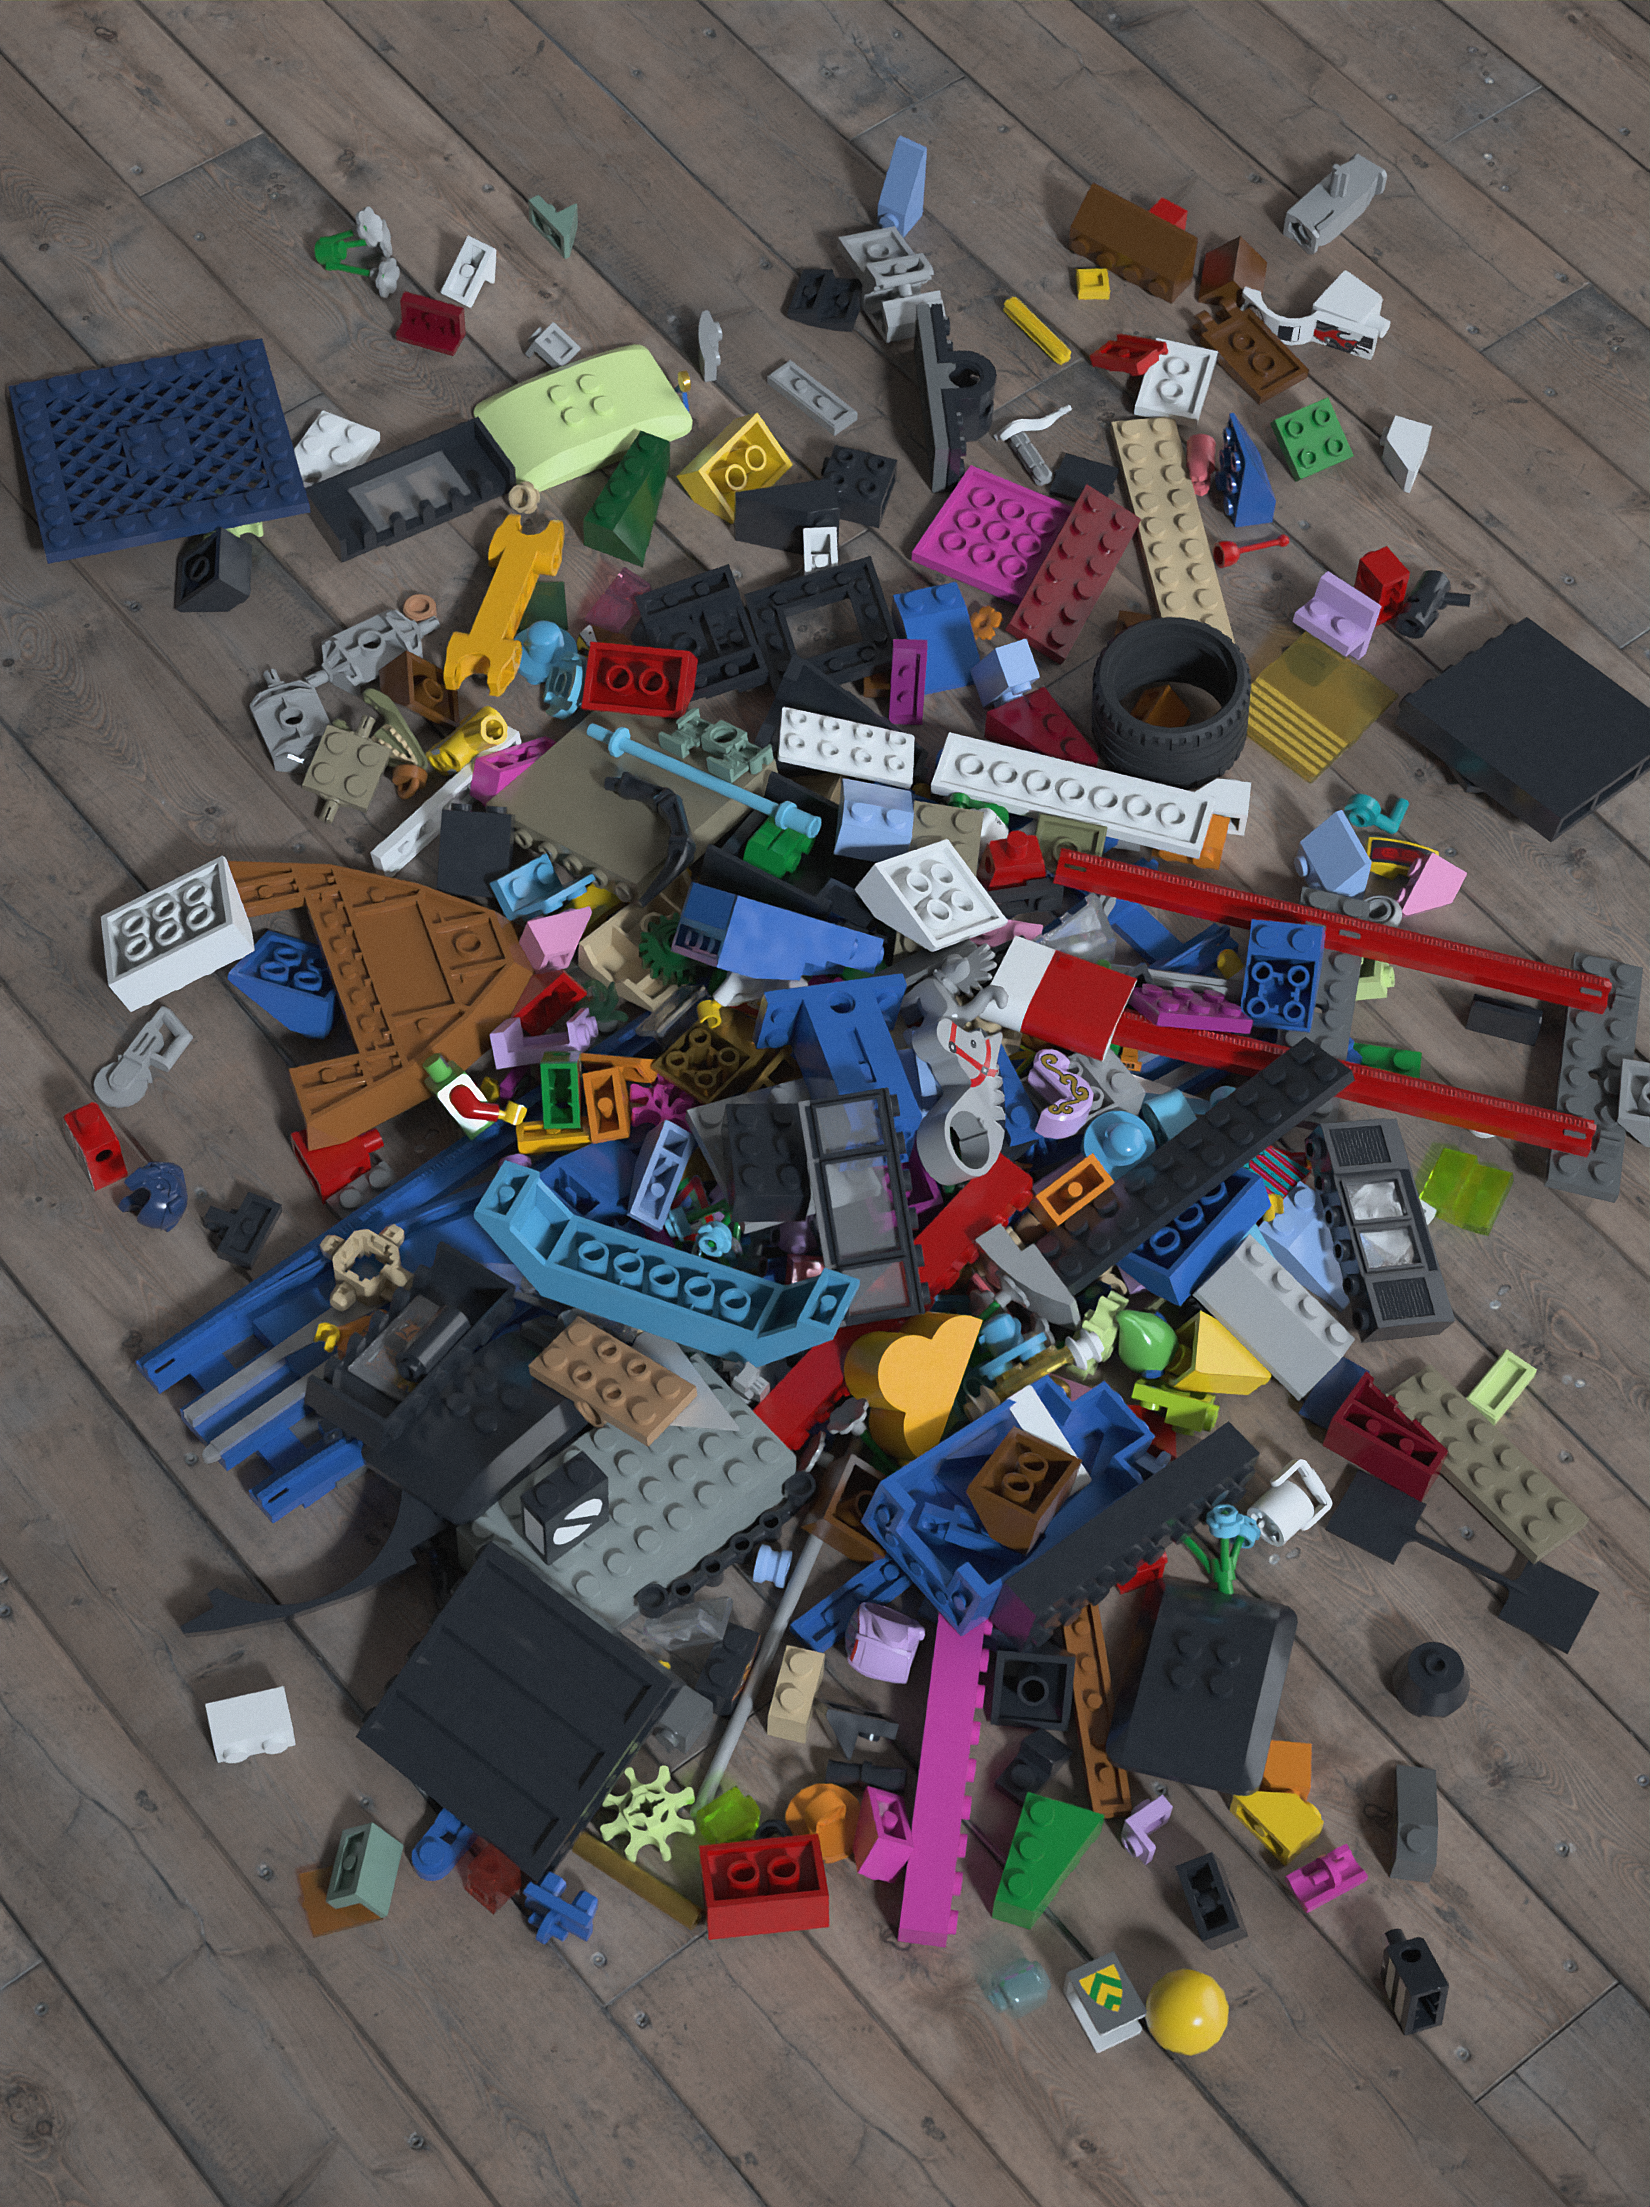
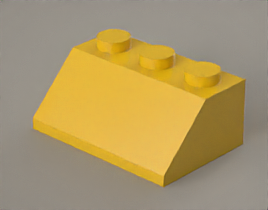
[676,413,793,524]

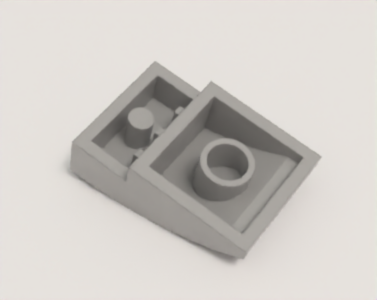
[975,1223,1082,1332]

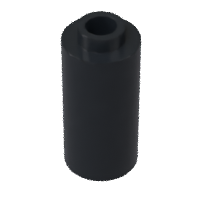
[395,1305,470,1383]

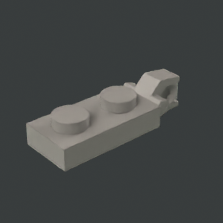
[729,1361,770,1408]

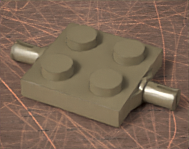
[302,715,392,824]

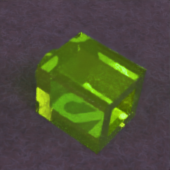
[696,1786,761,1845]

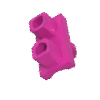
[1284,1844,1368,1914]

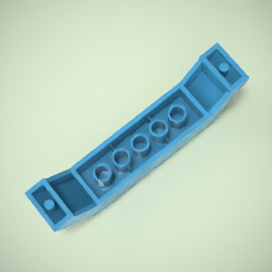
[474,1160,860,1368]

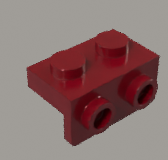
[395,291,466,356]

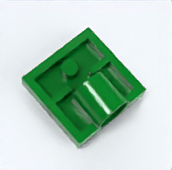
[1270,397,1354,482]

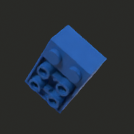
[1215,413,1276,527]
[1241,919,1326,1033]
[540,1140,638,1227]

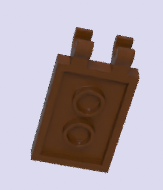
[1192,297,1309,405]

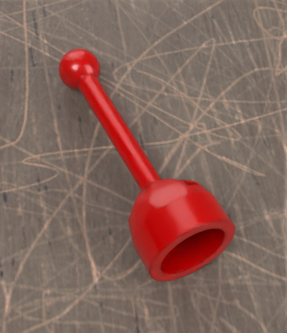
[1213,534,1289,568]

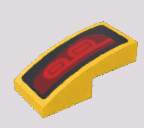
[1365,837,1439,880]

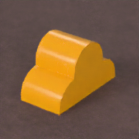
[844,1312,983,1461]

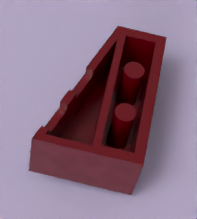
[984,687,1098,768]
[1322,1371,1449,1502]

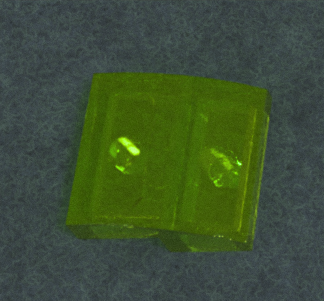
[1419,1148,1514,1236]

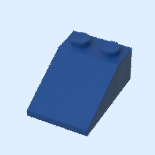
[891,582,980,695]

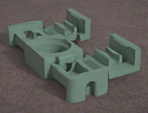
[658,708,773,783]

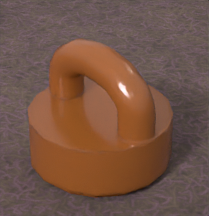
[392,764,428,800]

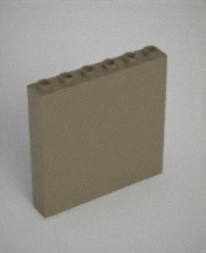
[485,711,778,909]

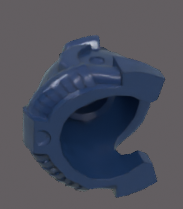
[118,1161,188,1232]

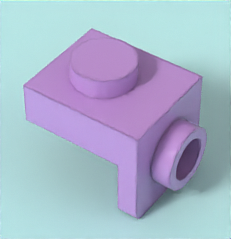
[1121,1795,1173,1865]

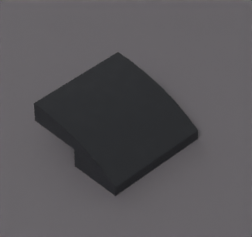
[787,269,863,332]

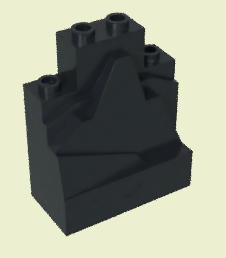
[698,771,878,929]

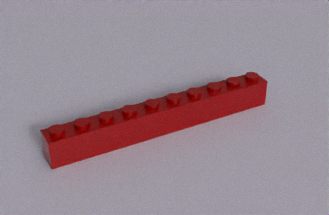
[753,1153,1033,1451]

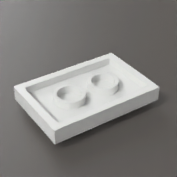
[1134,338,1218,428]

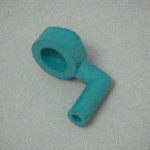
[1344,794,1409,834]

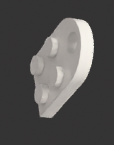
[294,410,380,488]

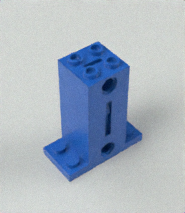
[752,973,922,1172]

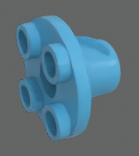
[514,621,578,685]
[1080,1111,1155,1182]
[977,1313,1047,1380]

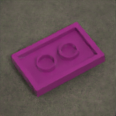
[1127,984,1253,1034]

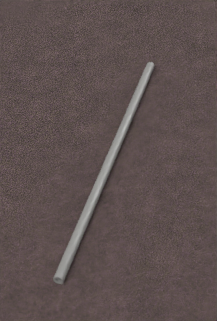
[689,1406,872,1821]

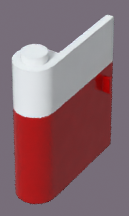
[979,935,1137,1062]

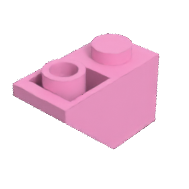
[1394,853,1467,919]
[519,907,592,974]

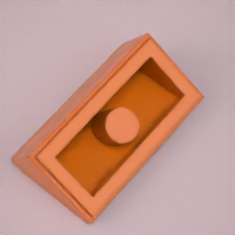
[581,1053,658,1083]

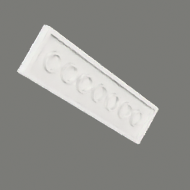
[931,732,1216,859]

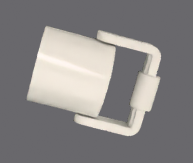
[1247,1459,1332,1547]

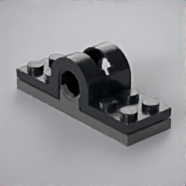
[913,304,997,493]

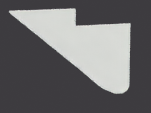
[632,1332,740,1431]

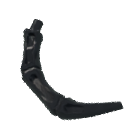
[604,772,696,908]

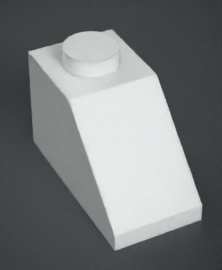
[1379,416,1432,493]
[1196,778,1251,836]

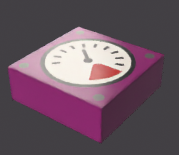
[499,1065,531,1108]

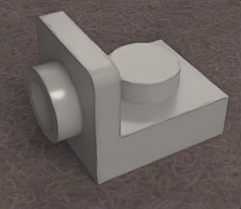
[525,322,581,369]

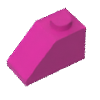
[852,1786,915,1884]

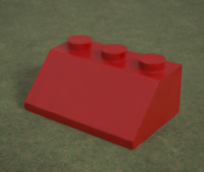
[581,641,698,719]
[698,1833,829,1940]

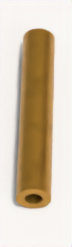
[572,1832,704,1931]

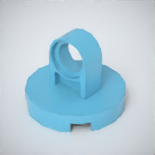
[544,651,587,720]

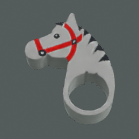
[912,1018,1006,1186]

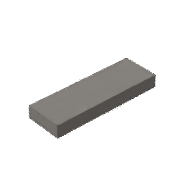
[767,360,858,436]

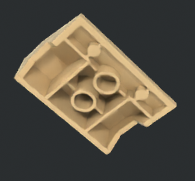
[578,870,709,1012]

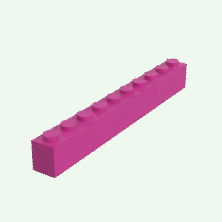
[898,1612,993,1948]

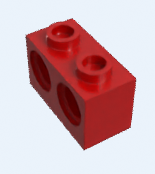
[1354,546,1410,627]

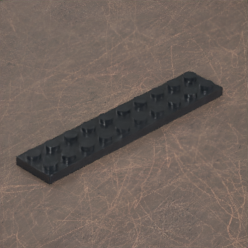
[1034,1037,1355,1296]

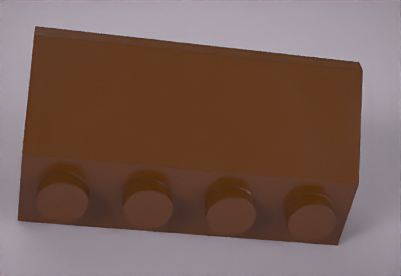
[1068,183,1198,304]

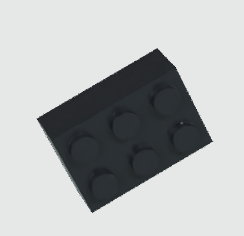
[721,1103,811,1222]

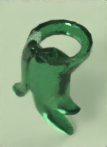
[570,979,629,1023]

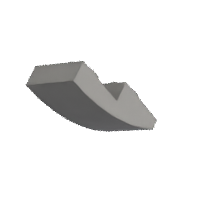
[698,310,722,383]

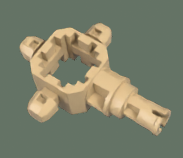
[320,1224,414,1312]

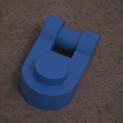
[412,1808,479,1881]

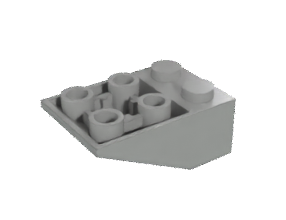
[1020,1047,1146,1135]

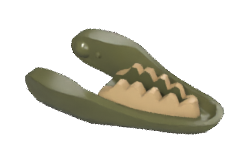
[332,688,428,770]

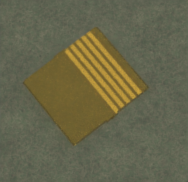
[1247,631,1399,784]

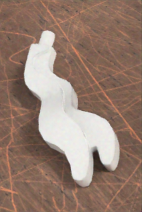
[994,405,1072,441]

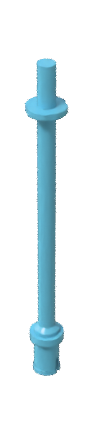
[587,723,821,838]

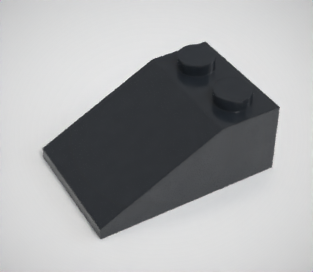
[734,478,840,555]

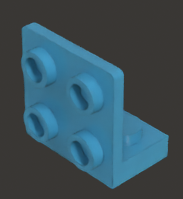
[489,853,596,922]

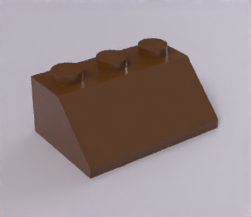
[966,1426,1082,1556]

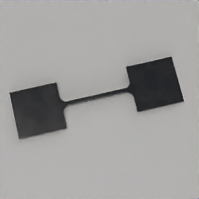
[1325,1470,1600,1654]

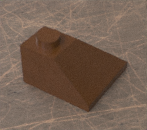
[379,650,460,732]

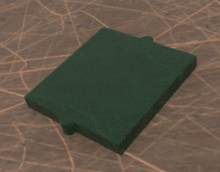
[516,581,568,634]

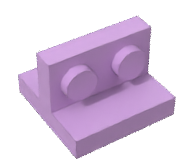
[1292,571,1381,660]

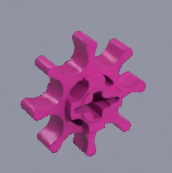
[629,1074,703,1134]

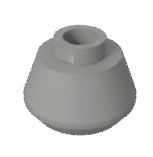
[1364,896,1402,928]

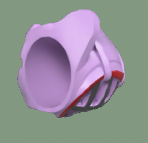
[845,1602,925,1684]

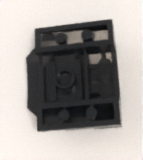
[630,564,771,702]

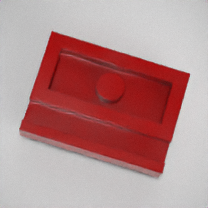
[1090,333,1169,376]

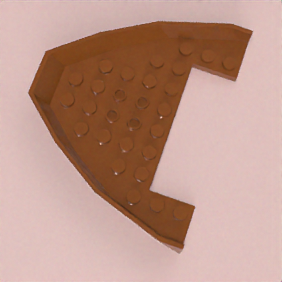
[227,861,536,1151]

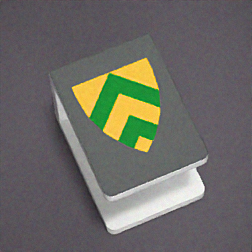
[1063,1951,1147,2053]

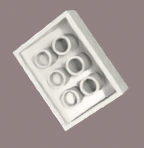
[101,855,255,1012]

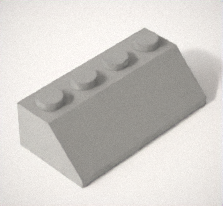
[1193,1234,1355,1401]

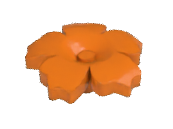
[969,605,1004,641]

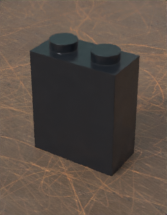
[437,803,515,898]

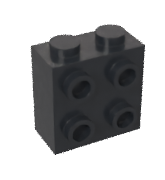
[821,445,898,528]

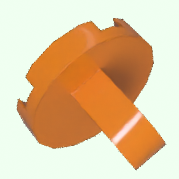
[785,1784,861,1863]

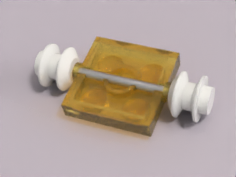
[963,1328,1104,1423]

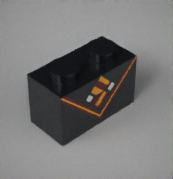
[695,1620,761,1719]

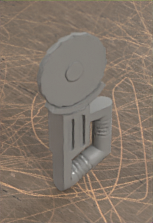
[94,1006,193,1108]

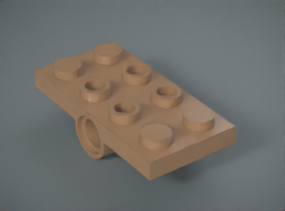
[529,1316,698,1447]

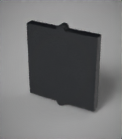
[1049,453,1120,502]

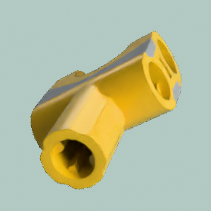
[426,706,508,776]

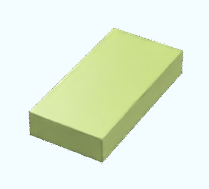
[1466,1349,1537,1425]

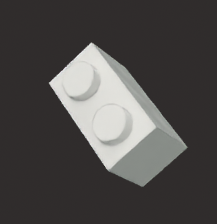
[205,1686,296,1763]

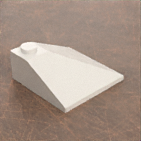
[855,839,1008,952]

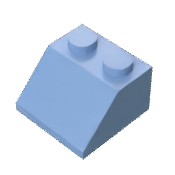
[1294,810,1372,901]

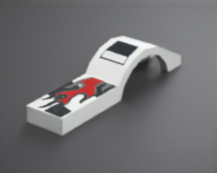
[1240,287,1379,360]

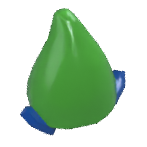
[1116,1310,1179,1379]

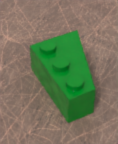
[992,1792,1105,1930]

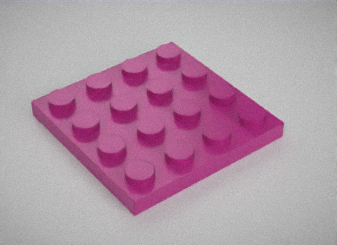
[911,465,1072,605]

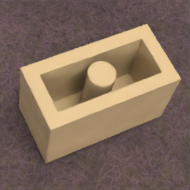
[767,1645,825,1744]

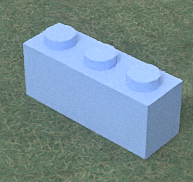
[970,639,1040,708]

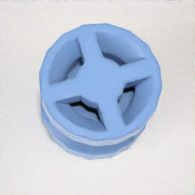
[753,1544,792,1589]

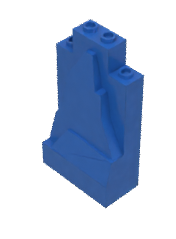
[861,1375,1155,1637]

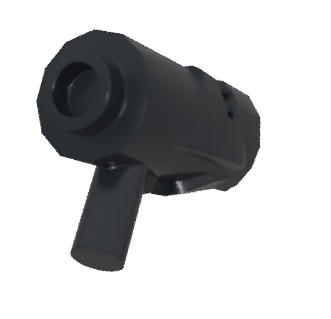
[1395,570,1471,639]

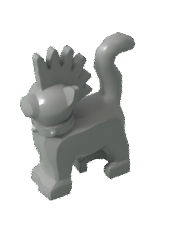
[899,943,1009,1049]

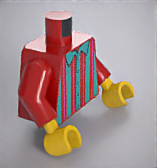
[1242,1145,1312,1227]

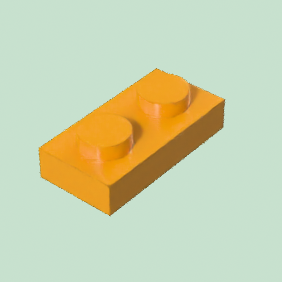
[515,1116,592,1155]

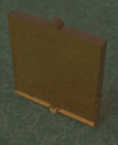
[299,1865,383,1938]

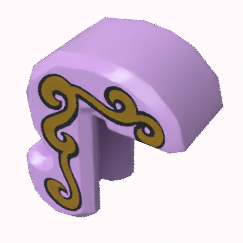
[1028,1049,1093,1139]

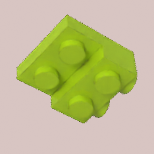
[1131,1377,1220,1436]

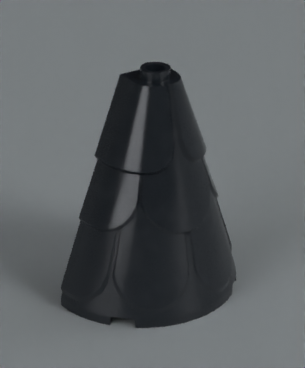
[754,654,930,790]

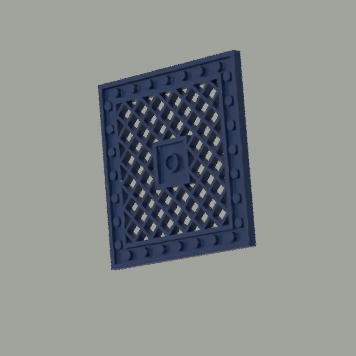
[8,338,310,564]

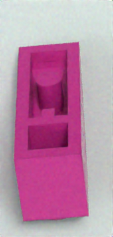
[469,736,557,807]

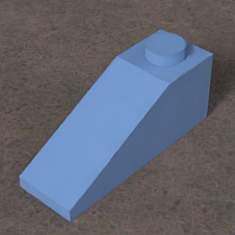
[877,136,927,238]
[627,1119,696,1232]

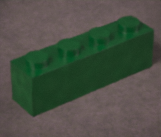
[583,431,670,568]

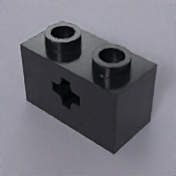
[1175,1852,1249,1951]

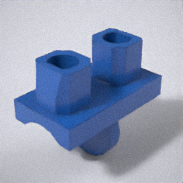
[523,1871,598,1945]

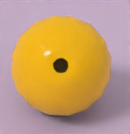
[1145,1969,1229,2056]

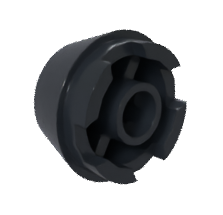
[1392,1642,1470,1718]

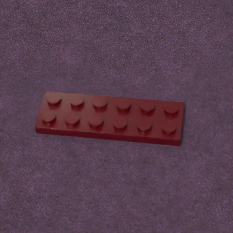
[1005,485,1141,665]

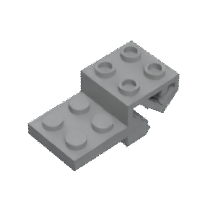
[837,226,946,343]

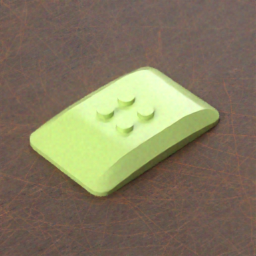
[474,344,693,492]

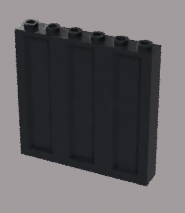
[356,1541,686,1881]

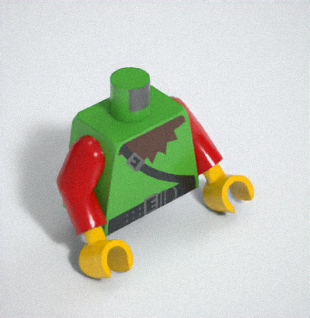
[422,1053,527,1140]

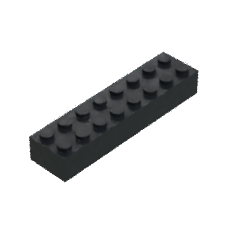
[990,1421,1260,1653]

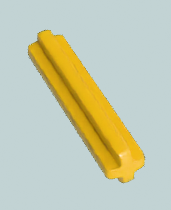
[1003,296,1071,365]

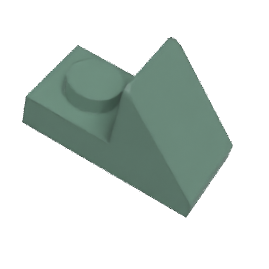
[528,195,578,259]

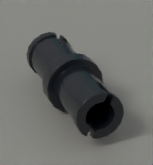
[825,1759,907,1794]

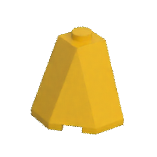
[1158,1311,1272,1395]

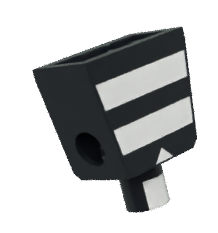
[1380,1928,1449,2036]

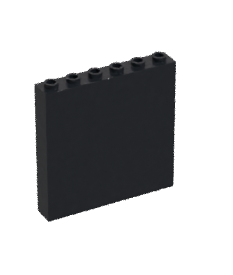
[1395,617,1650,842]

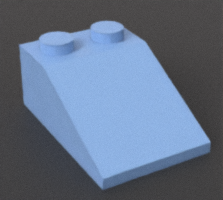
[834,778,914,862]
[1258,1181,1384,1312]

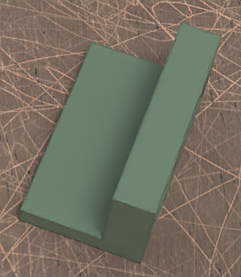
[326,1822,403,1918]

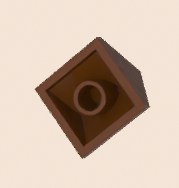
[1198,236,1267,309]

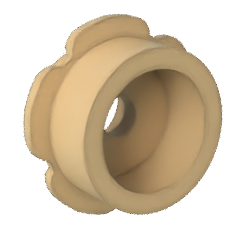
[509,481,540,514]

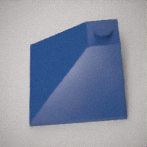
[227,930,342,1040]

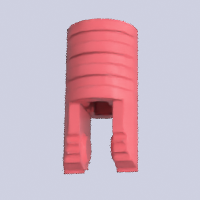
[1186,434,1216,496]

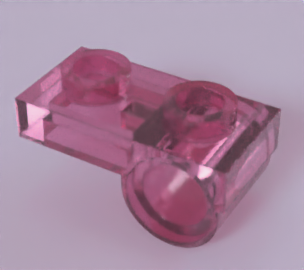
[584,567,653,633]

